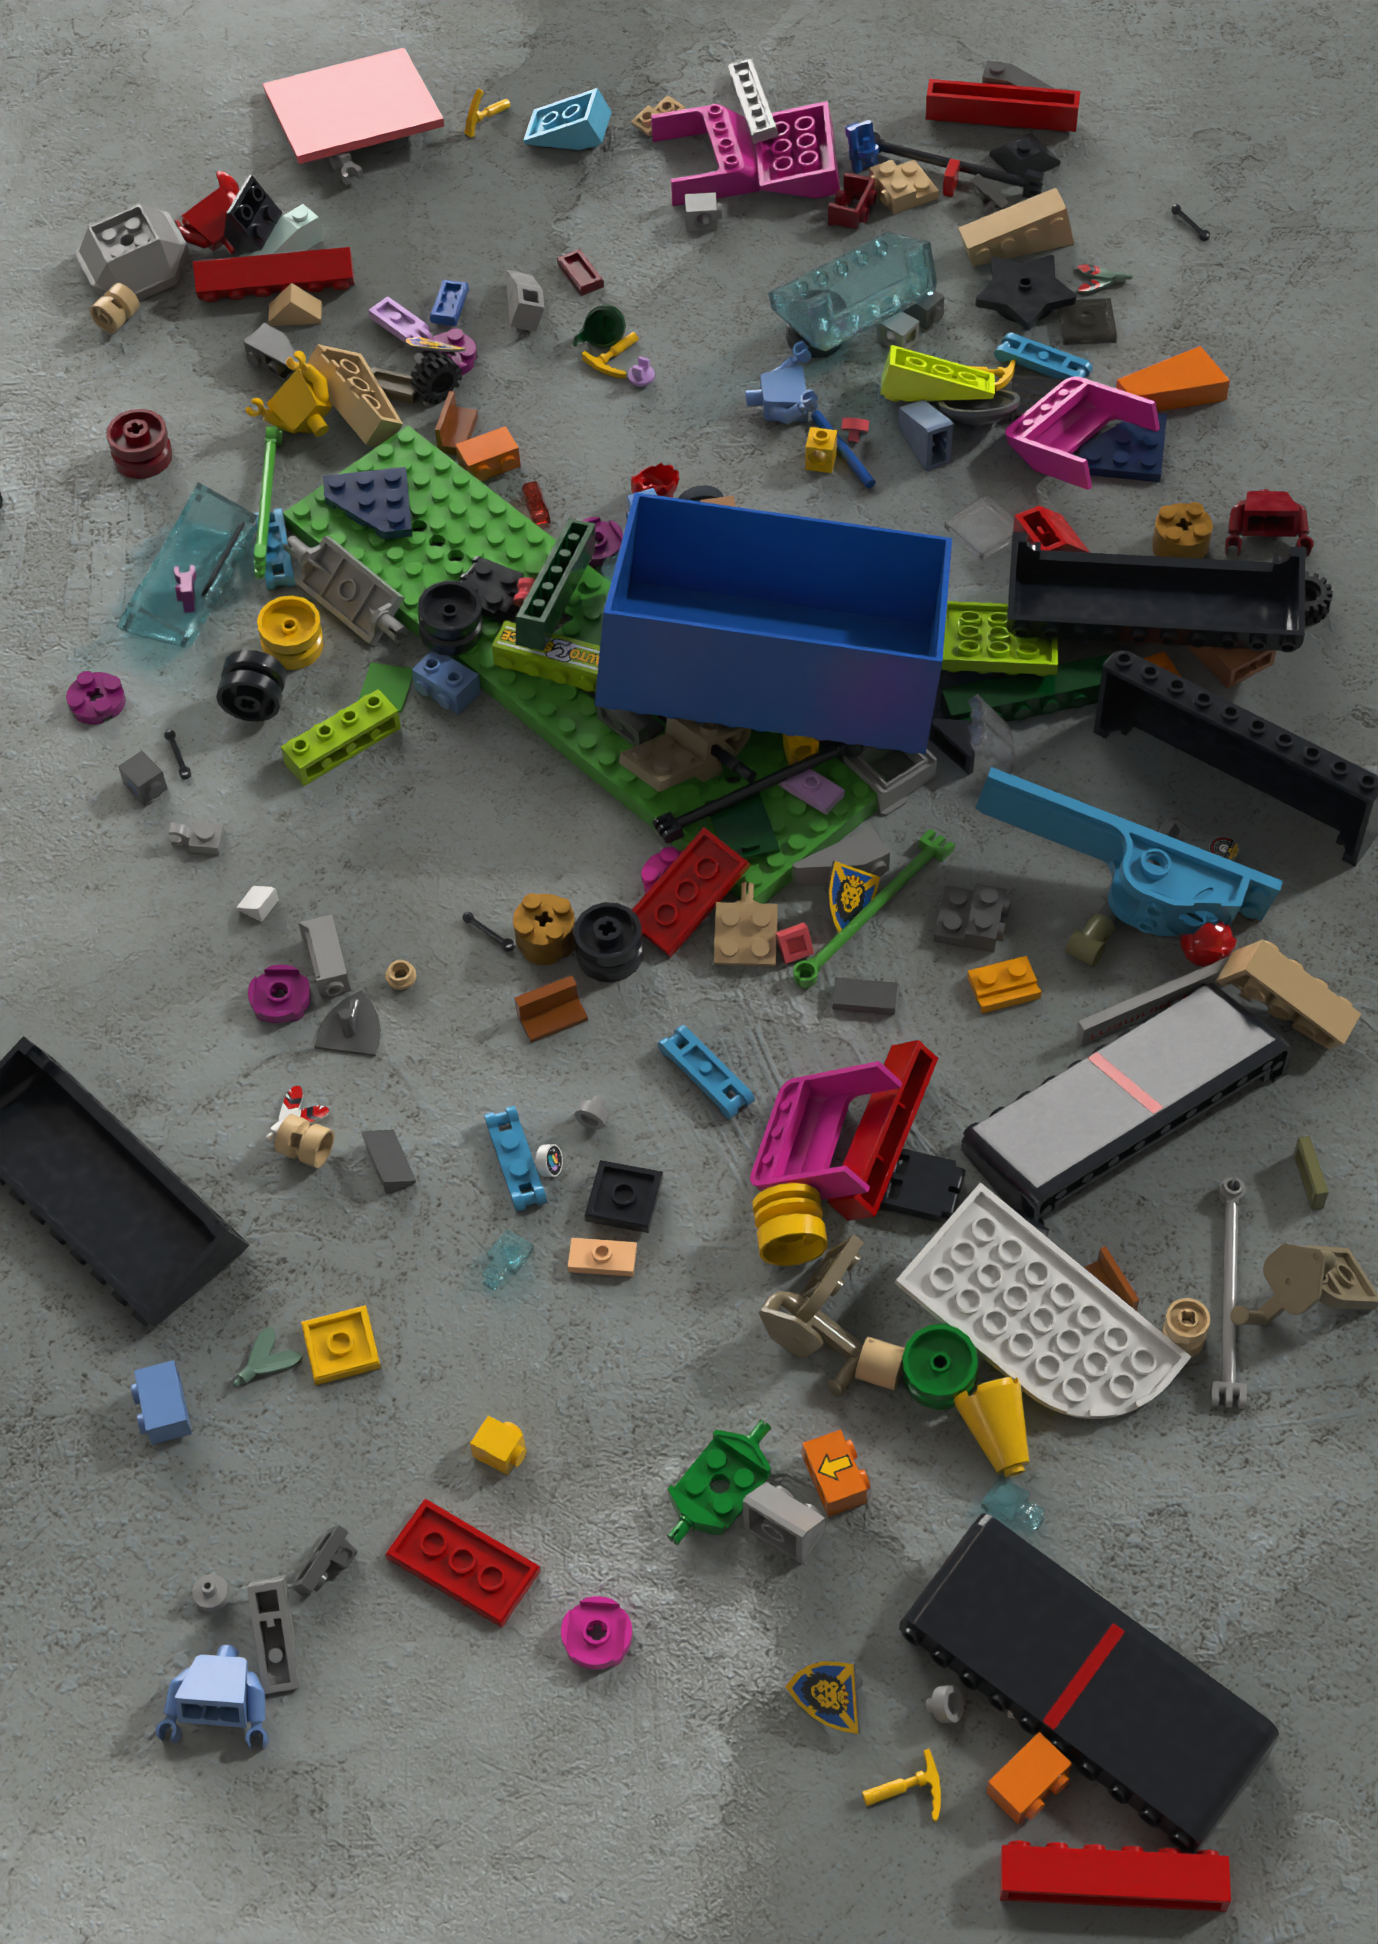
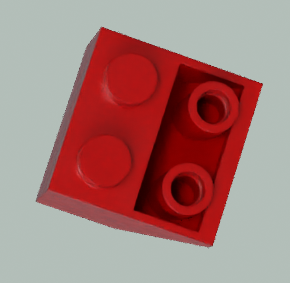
[1013,505,1090,553]

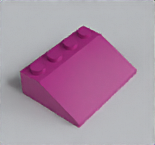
[756,101,840,198]

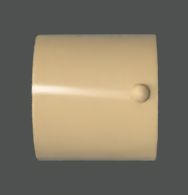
[855,1337,905,1391]

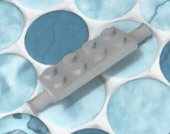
[283,535,408,646]

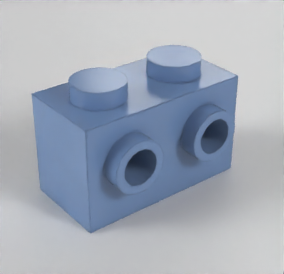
[412,651,481,714]
[131,1360,192,1445]

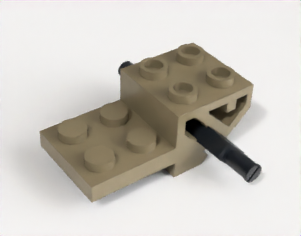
[619,715,757,792]

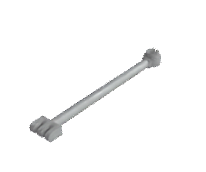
[1210,1177,1247,1409]

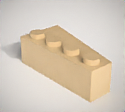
[958,188,1074,266]
[306,344,403,447]
[1216,939,1361,1049]

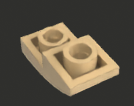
[631,95,685,136]

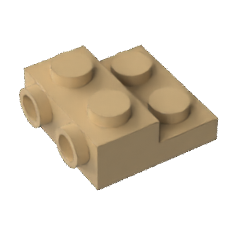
[868,160,939,215]

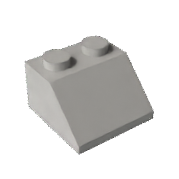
[743,1482,825,1564]

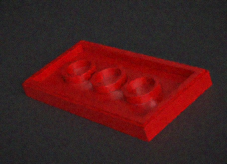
[632,827,751,958]
[385,1499,541,1628]

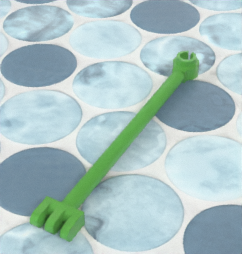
[254,426,283,579]
[793,829,955,989]

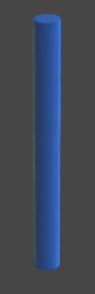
[811,410,876,488]

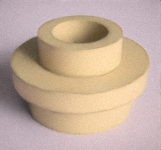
[385,960,417,990]

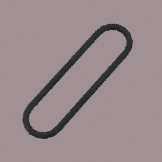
[201,521,245,597]

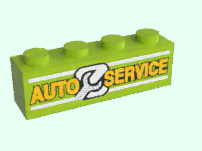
[492,620,600,692]

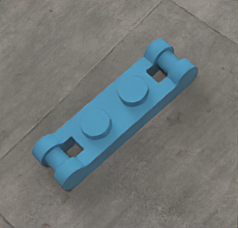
[994,333,1093,381]
[254,508,296,591]
[657,1025,755,1119]
[484,1105,548,1212]

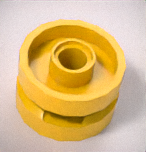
[257,595,324,670]

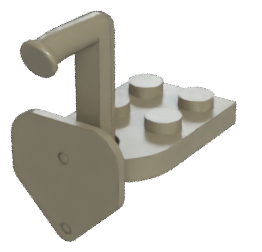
[758,1234,864,1397]
[1230,1244,1378,1326]

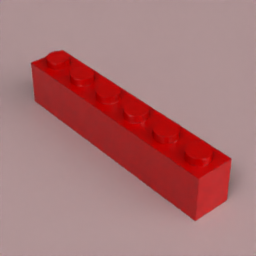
[925,79,1081,132]
[193,247,355,302]
[827,1040,939,1221]
[1000,1840,1231,1912]

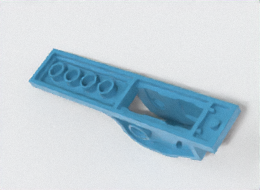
[975,767,1283,936]

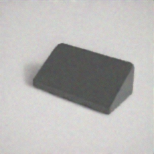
[362,1129,416,1194]

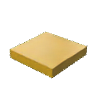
[301,1305,381,1385]

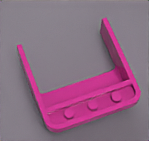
[651,104,763,206]
[1005,377,1160,490]
[750,1061,902,1200]

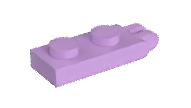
[368,296,433,343]

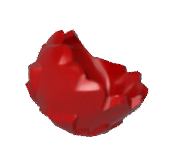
[631,462,680,498]
[1180,921,1237,967]

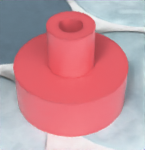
[841,417,869,443]

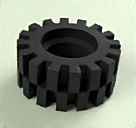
[410,351,462,404]
[1305,571,1333,626]

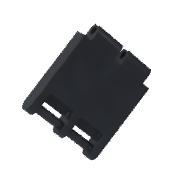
[459,556,524,620]
[879,1148,966,1222]

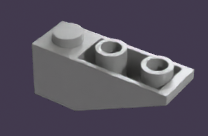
[506,270,544,331]

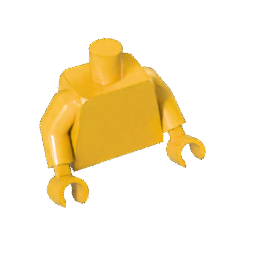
[245,351,332,437]

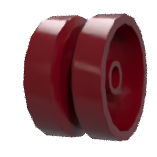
[106,409,172,479]

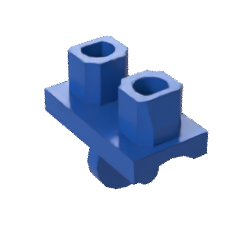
[845,120,879,173]

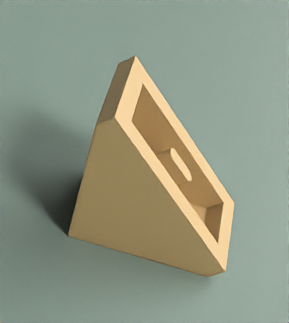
[268,283,322,326]

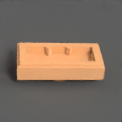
[568,1238,637,1277]

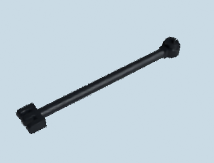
[874,132,1044,198]
[652,741,864,844]

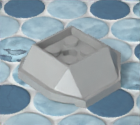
[74,204,189,301]

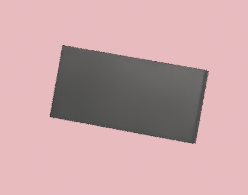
[832,977,898,1015]

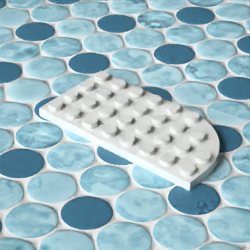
[895,1183,1191,1419]

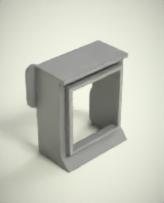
[843,746,937,816]

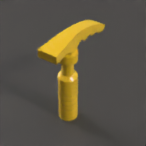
[464,88,510,137]
[582,332,639,379]
[969,360,1016,391]
[862,1748,941,1822]

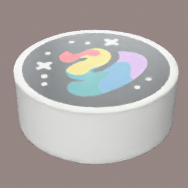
[536,1144,563,1177]

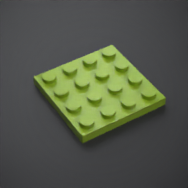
[941,601,1058,676]

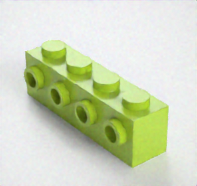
[281,689,401,786]

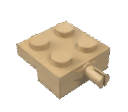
[714,882,778,967]

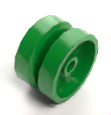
[902,1324,978,1410]

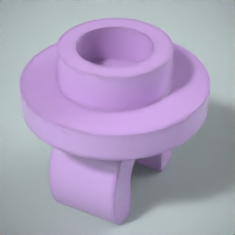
[628,356,655,386]

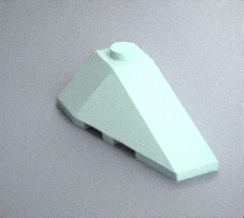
[239,204,323,257]

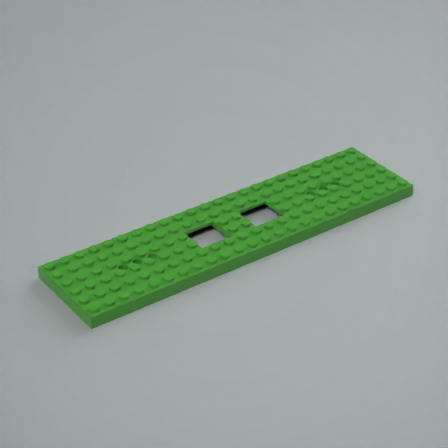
[283,425,878,904]

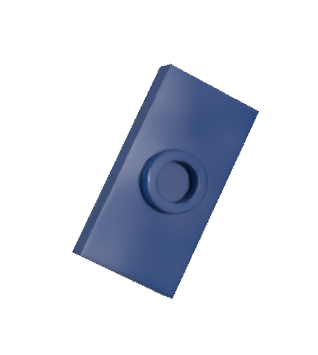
[430,280,469,326]

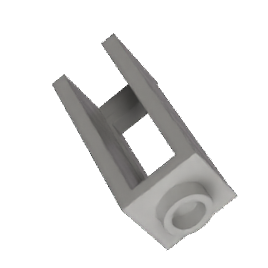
[298,915,351,998]

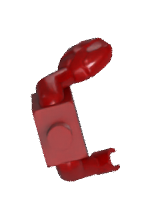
[174,171,240,255]

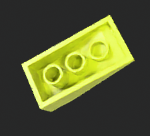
[880,345,995,402]

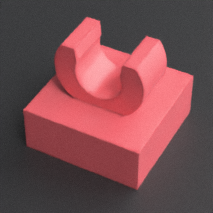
[775,922,814,964]

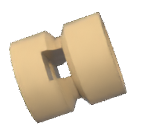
[90,283,140,333]
[274,1114,335,1169]
[1162,1298,1211,1358]

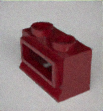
[828,172,877,229]

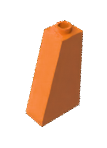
[1116,346,1230,412]

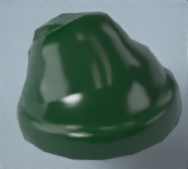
[573,304,626,348]

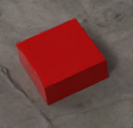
[943,159,960,197]

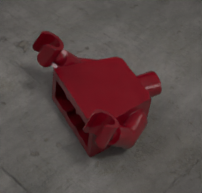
[1224,489,1314,556]

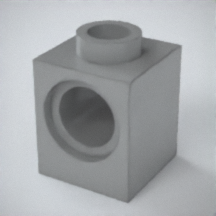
[685,192,722,232]
[876,307,919,350]

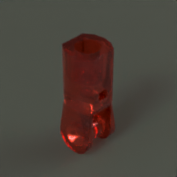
[522,481,551,525]

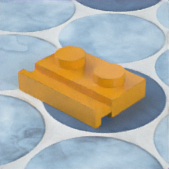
[967,956,1042,1013]

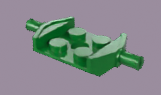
[667,1419,771,1545]

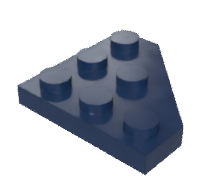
[1079,413,1167,482]
[323,467,413,539]

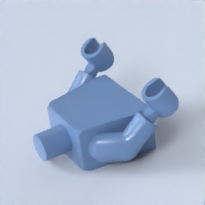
[745,341,818,425]
[156,1645,269,1749]

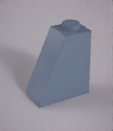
[898,399,953,471]

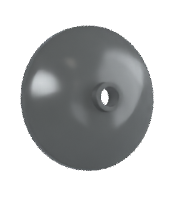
[938,389,1020,429]

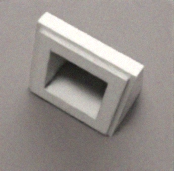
[236,886,279,922]

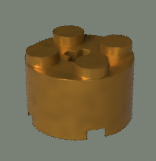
[1152,502,1213,559]
[513,893,576,965]

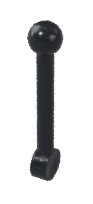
[1171,204,1210,241]
[164,730,191,779]
[462,912,514,952]

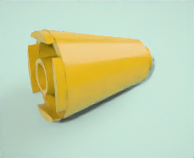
[953,1377,1030,1478]

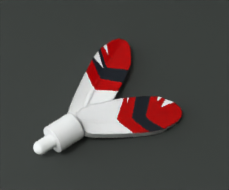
[266,1086,329,1141]

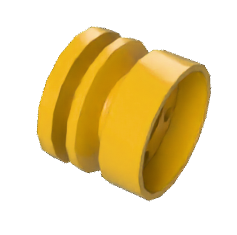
[752,1183,828,1266]

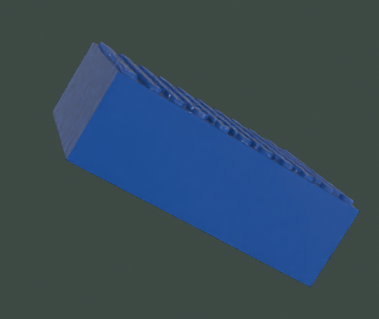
[595,492,952,754]

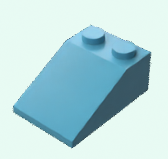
[523,88,612,150]

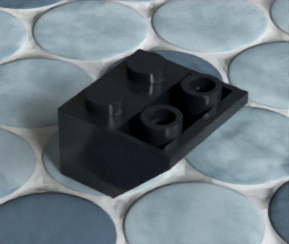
[224,175,282,254]

